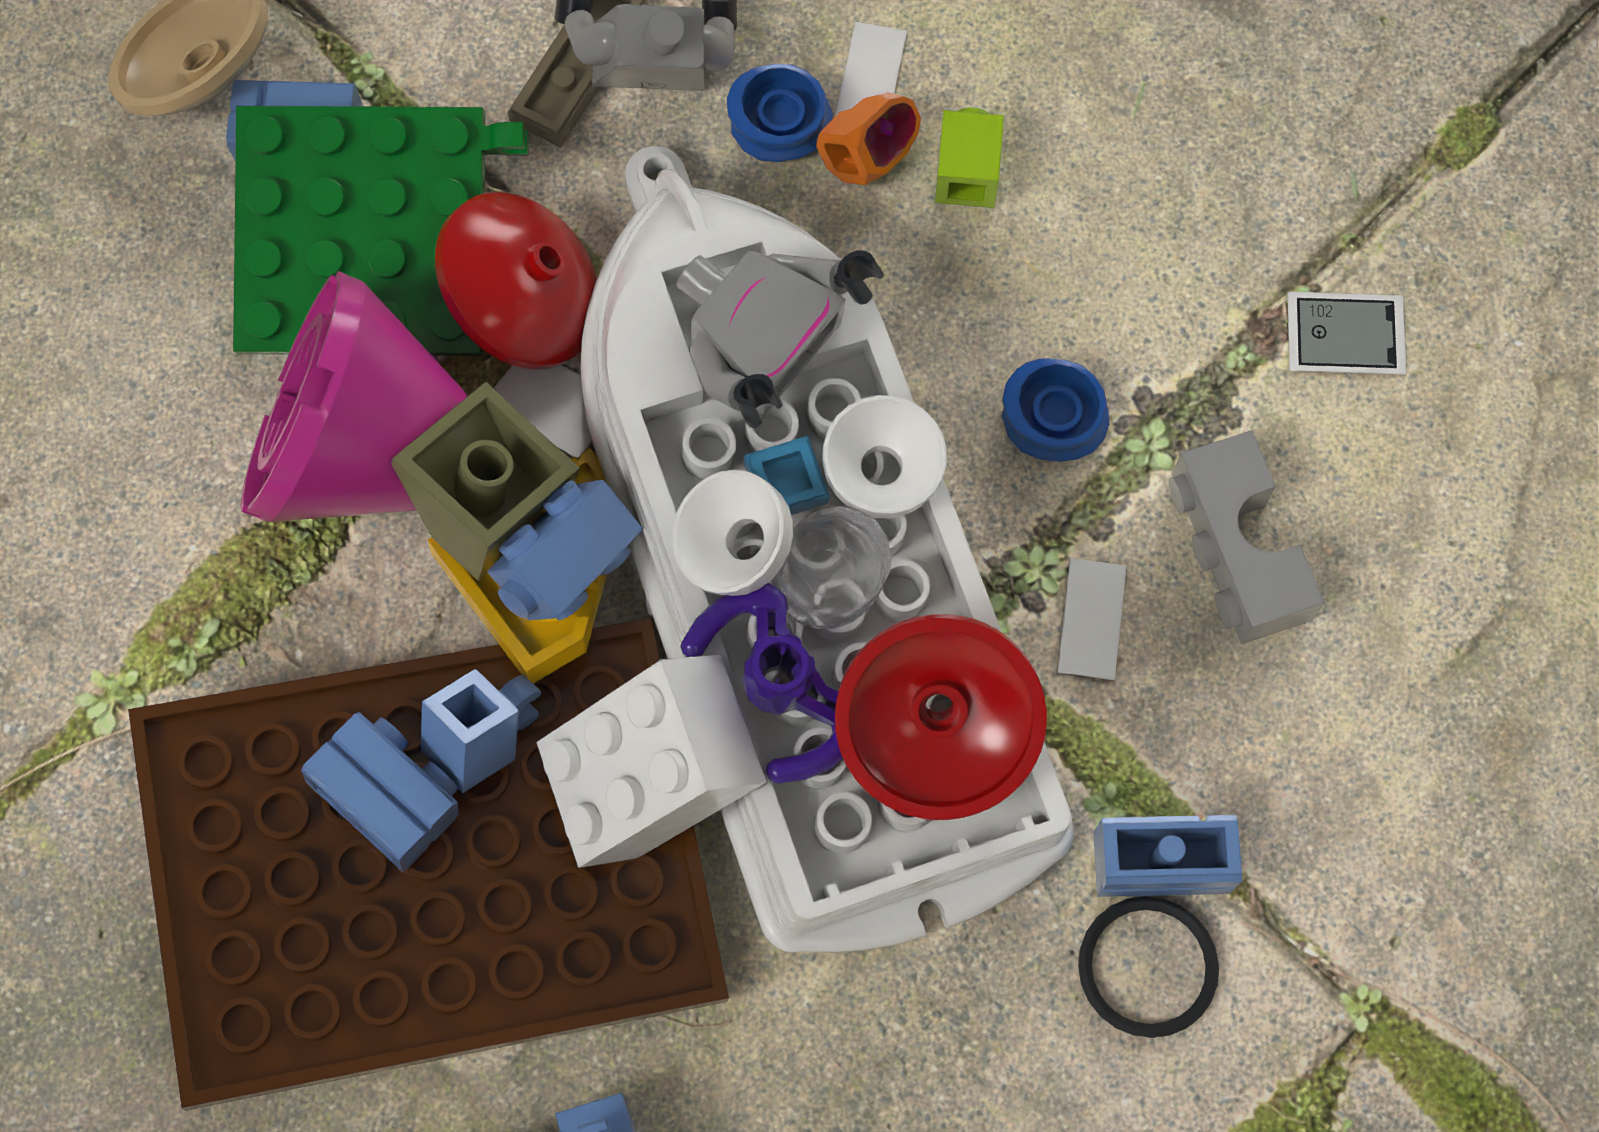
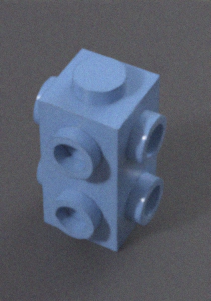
[487,480,643,620]

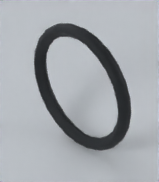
[1078,896,1219,1038]

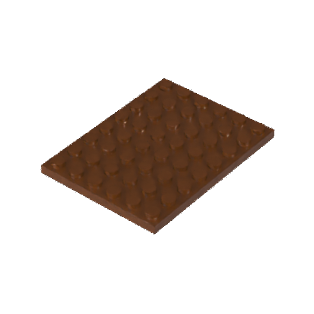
[128,618,729,1111]

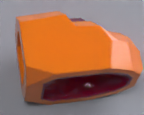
[816,92,921,185]

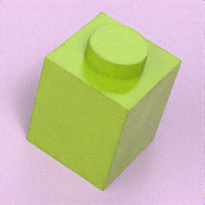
[935,107,1004,208]

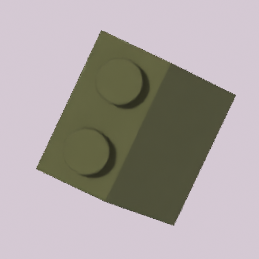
[391,382,580,581]

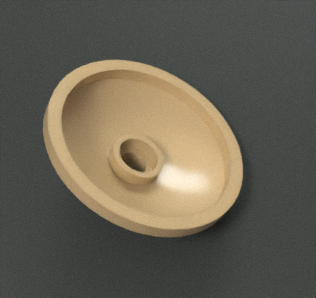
[108,0,268,116]

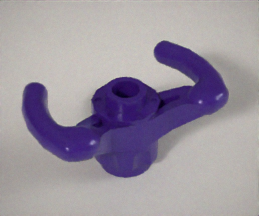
[680,583,843,784]

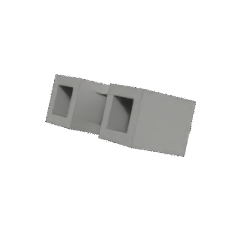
[1169,430,1325,645]

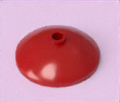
[435,192,597,370]
[835,614,1047,820]

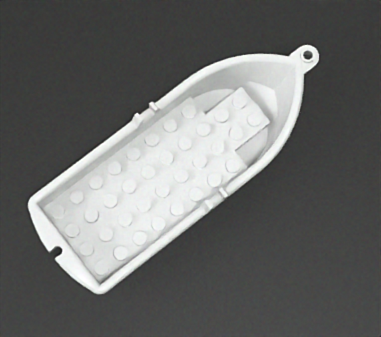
[580,146,1074,953]

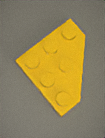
[427,448,607,683]

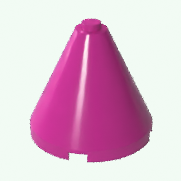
[240,271,469,522]

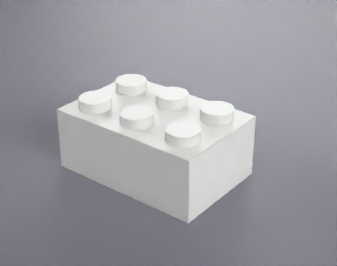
[536,655,767,868]

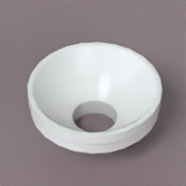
[823,395,947,519]
[672,470,793,596]

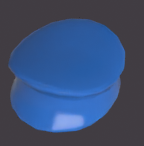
[727,63,833,162]
[1001,358,1110,462]

